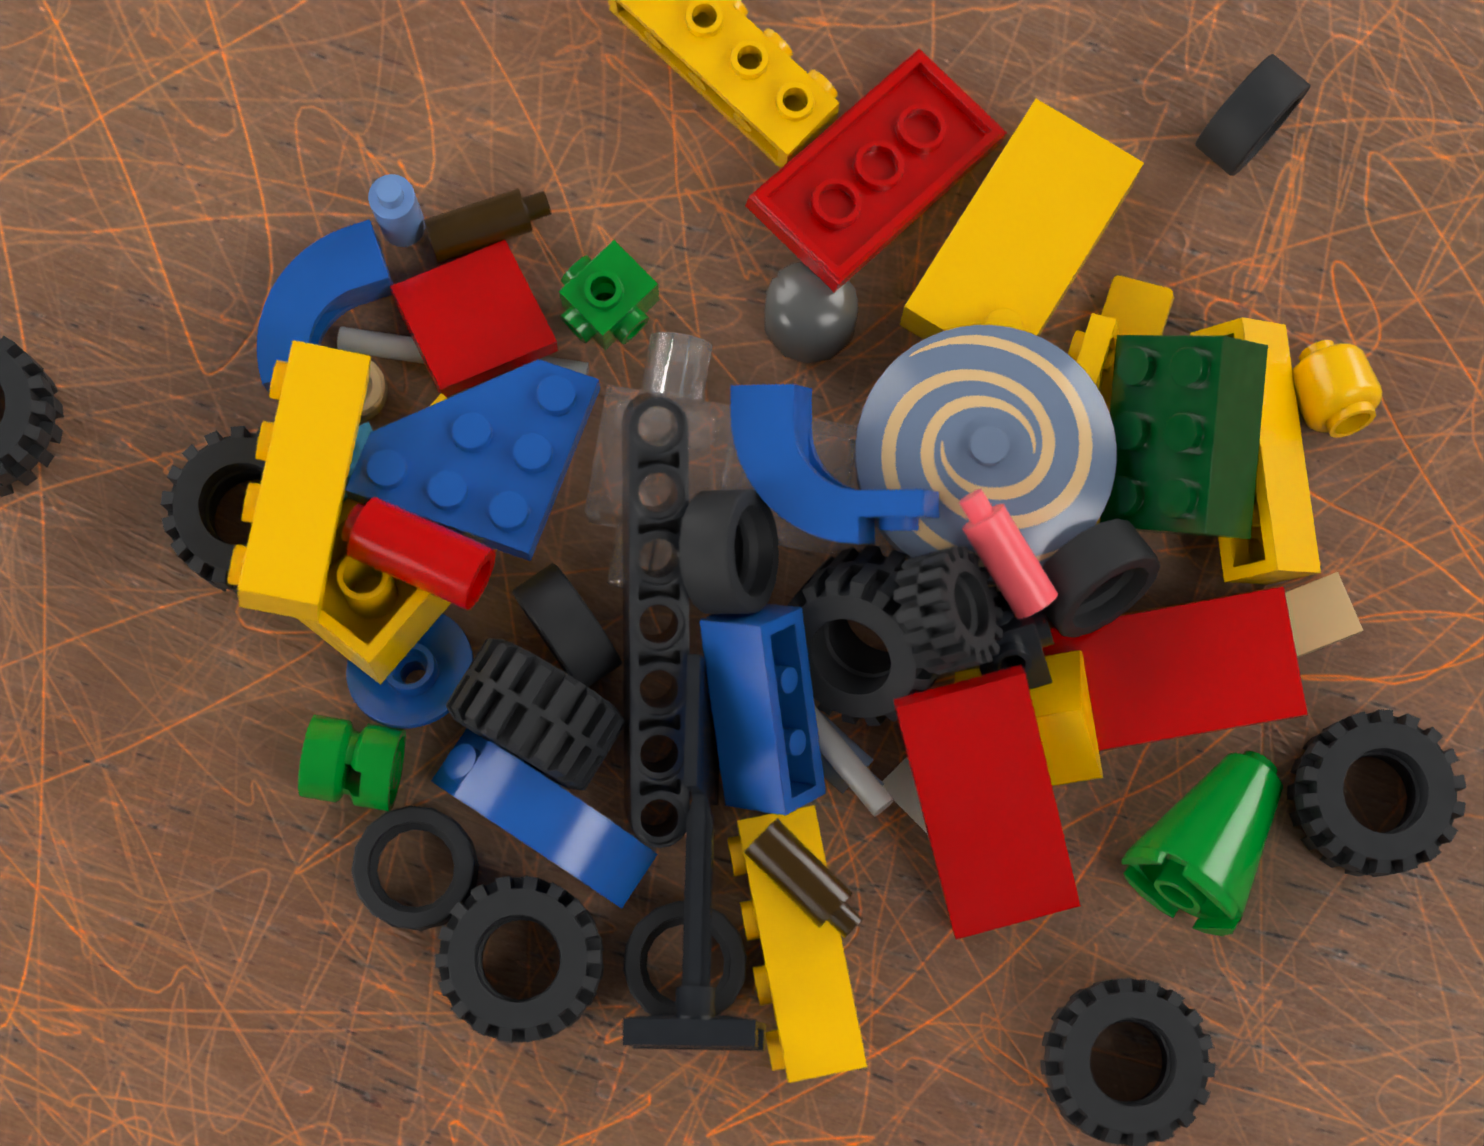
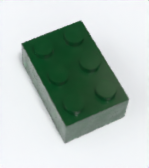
[1100,335,1268,539]

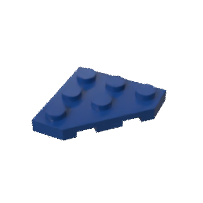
[345,359,600,561]

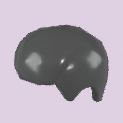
[764,262,858,364]

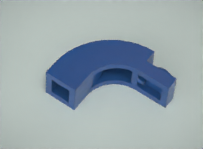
[257,219,394,392]
[730,384,939,545]
[431,728,658,909]

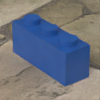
[699,604,826,815]

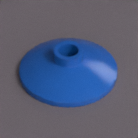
[346,614,474,729]

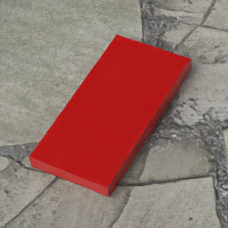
[745,48,1007,293]
[1042,586,1308,752]
[893,665,1081,940]

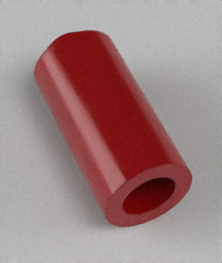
[342,497,496,610]

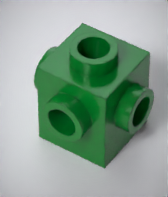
[559,240,660,351]

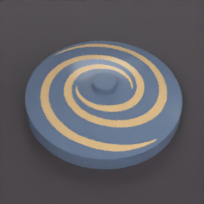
[855,325,1117,585]

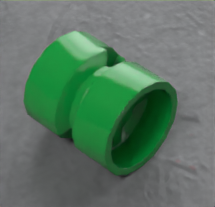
[298,714,406,811]

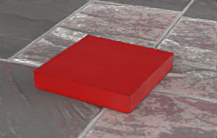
[390,239,558,397]

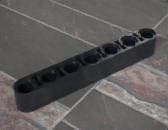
[622,392,690,848]

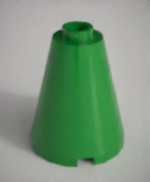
[1121,751,1283,937]

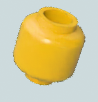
[1292,340,1382,438]

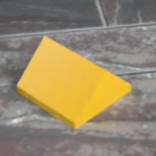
[954,650,1103,786]

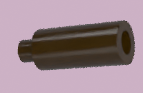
[424,188,552,263]
[744,818,863,938]

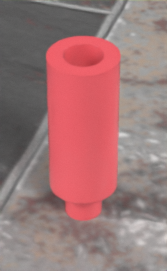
[959,489,1058,619]

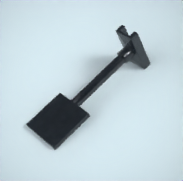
[622,654,766,1051]

